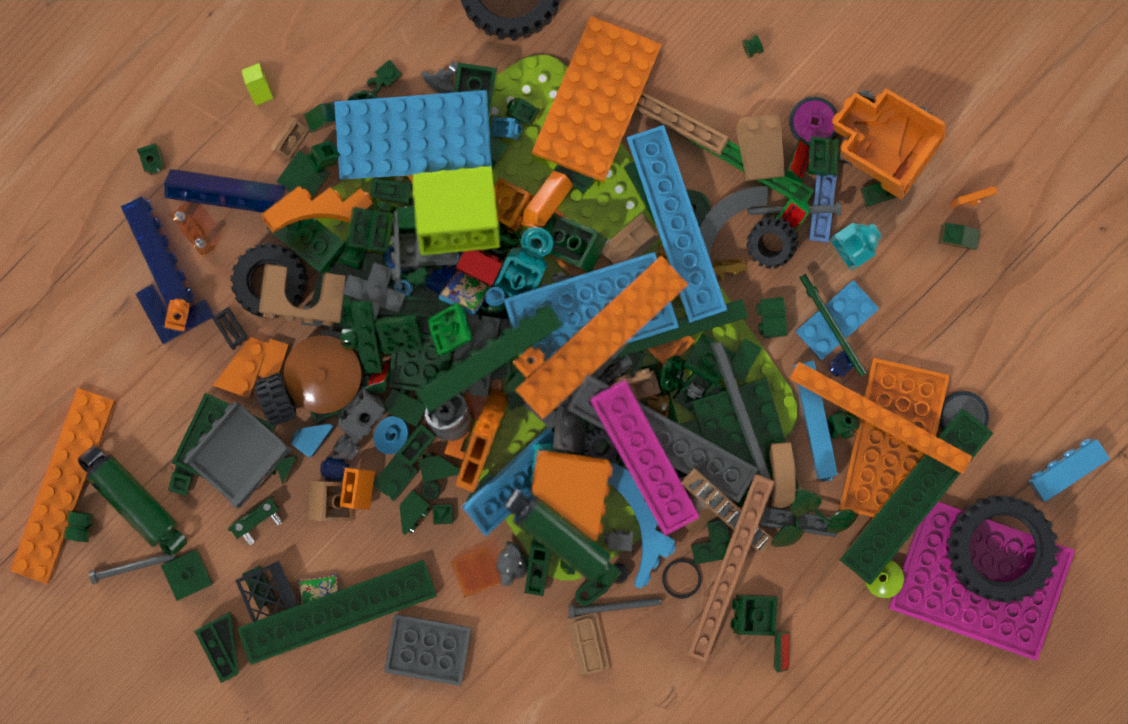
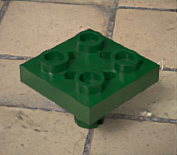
[376,314,423,354]

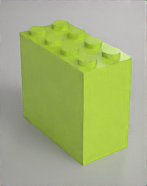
[412,166,500,255]

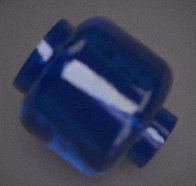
[320,456,349,482]

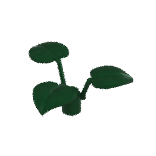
[771,489,858,547]

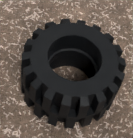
[746,216,799,269]
[255,372,296,426]

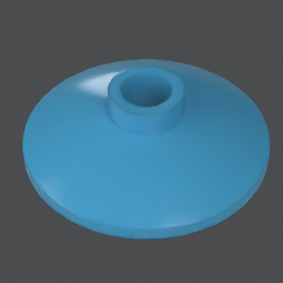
[374,416,409,455]

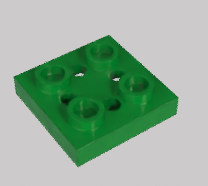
[427,303,473,356]

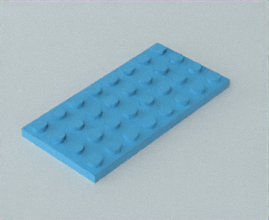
[334,90,492,180]
[504,252,678,372]

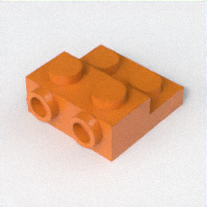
[494,177,534,231]

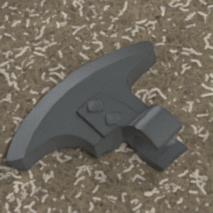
[421,61,458,94]

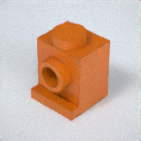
[165,299,189,331]
[513,347,545,378]

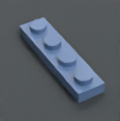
[808,175,837,243]

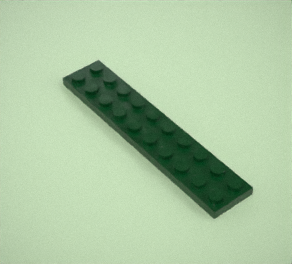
[839,408,993,585]
[237,559,437,665]

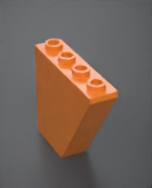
[455,389,509,492]
[531,450,612,541]

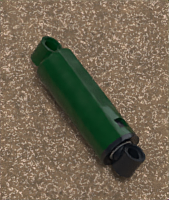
[78,446,187,557]
[503,489,621,589]

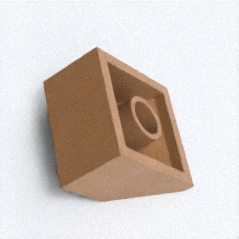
[308,481,354,521]

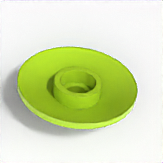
[865,560,904,598]

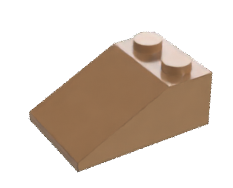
[735,114,785,181]

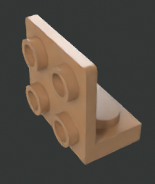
[612,368,661,400]

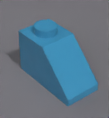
[291,424,335,458]

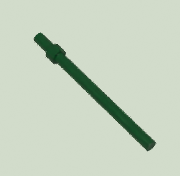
[799,273,867,377]

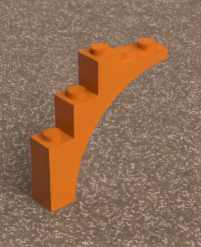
[261,186,391,243]

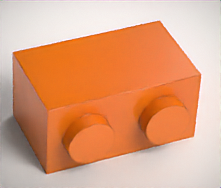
[340,467,375,510]

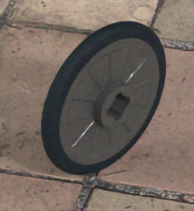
[939,391,989,430]

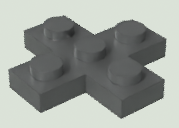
[343,263,405,319]

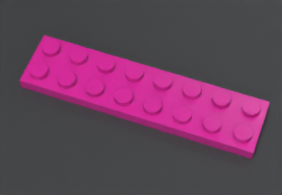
[590,380,699,535]

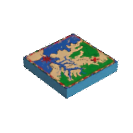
[439,270,492,316]
[298,574,340,604]

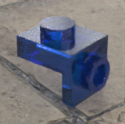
[828,350,854,378]

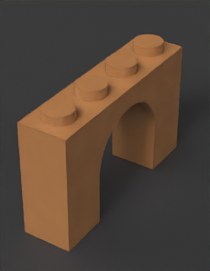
[259,265,346,326]

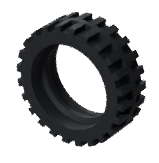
[461,0,561,41]
[946,495,1059,603]

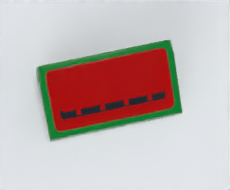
[776,197,809,232]

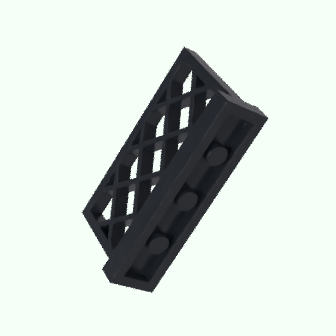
[235,561,298,622]

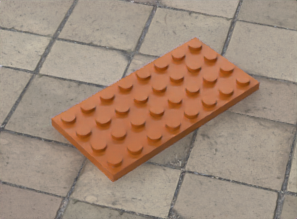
[532,16,662,183]
[839,358,950,517]

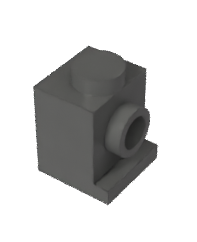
[604,529,633,551]

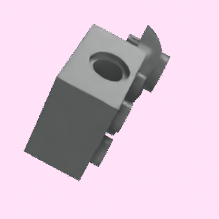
[333,384,385,460]

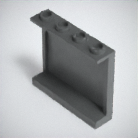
[183,402,291,509]

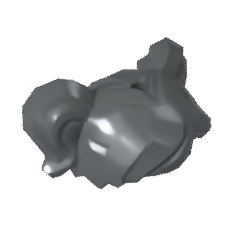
[496,541,529,586]

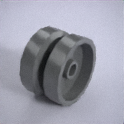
[425,394,473,441]

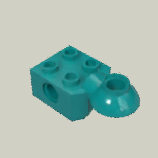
[829,223,882,271]
[493,227,553,297]

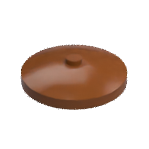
[284,335,363,413]

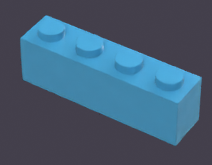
[1028,438,1110,502]

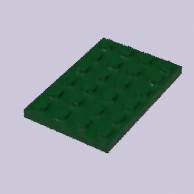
[692,377,799,508]

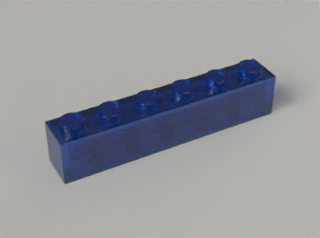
[164,169,285,213]
[121,196,195,308]

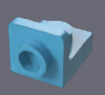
[491,117,523,141]

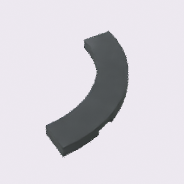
[699,186,768,258]

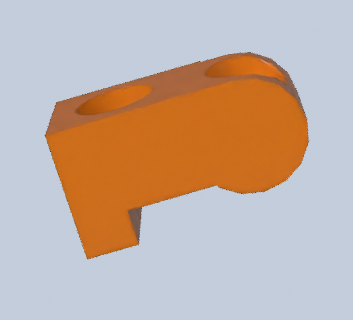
[444,431,470,460]

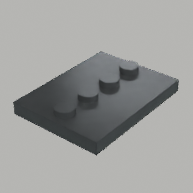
[384,614,472,686]

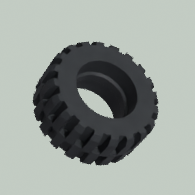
[230,243,308,319]

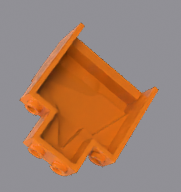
[832,88,946,200]

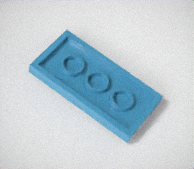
[795,280,879,360]

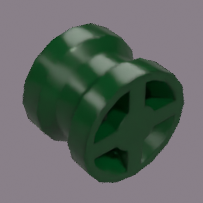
[742,35,764,58]

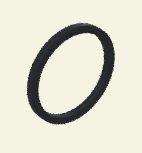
[662,559,701,599]

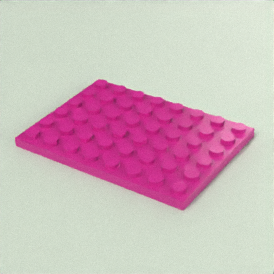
[888,502,1075,661]

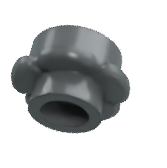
[686,382,705,399]

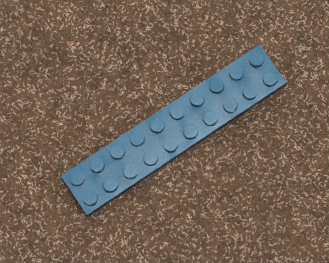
[627,125,727,323]

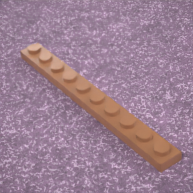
[688,474,774,662]

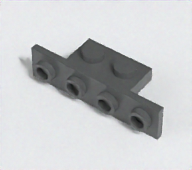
[391,211,421,288]

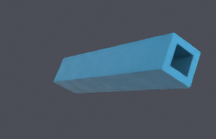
[793,361,838,482]

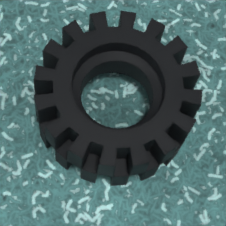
[583,427,619,463]

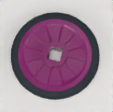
[789,97,837,145]

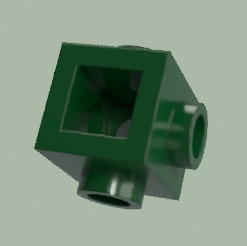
[827,410,859,439]

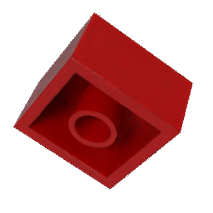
[456,249,503,287]

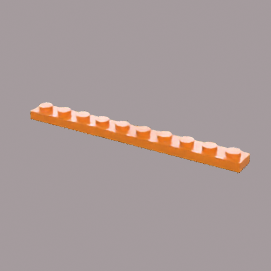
[789,362,972,474]

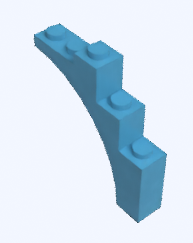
[607,461,677,589]

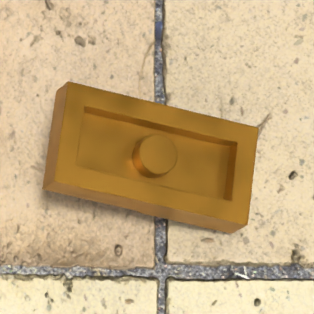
[711,258,747,281]

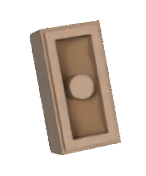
[270,117,310,160]

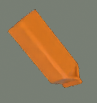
[521,171,573,228]

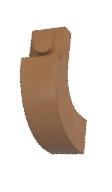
[769,443,795,508]

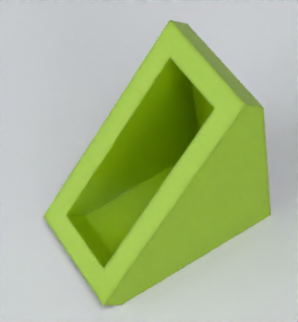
[241,63,274,106]

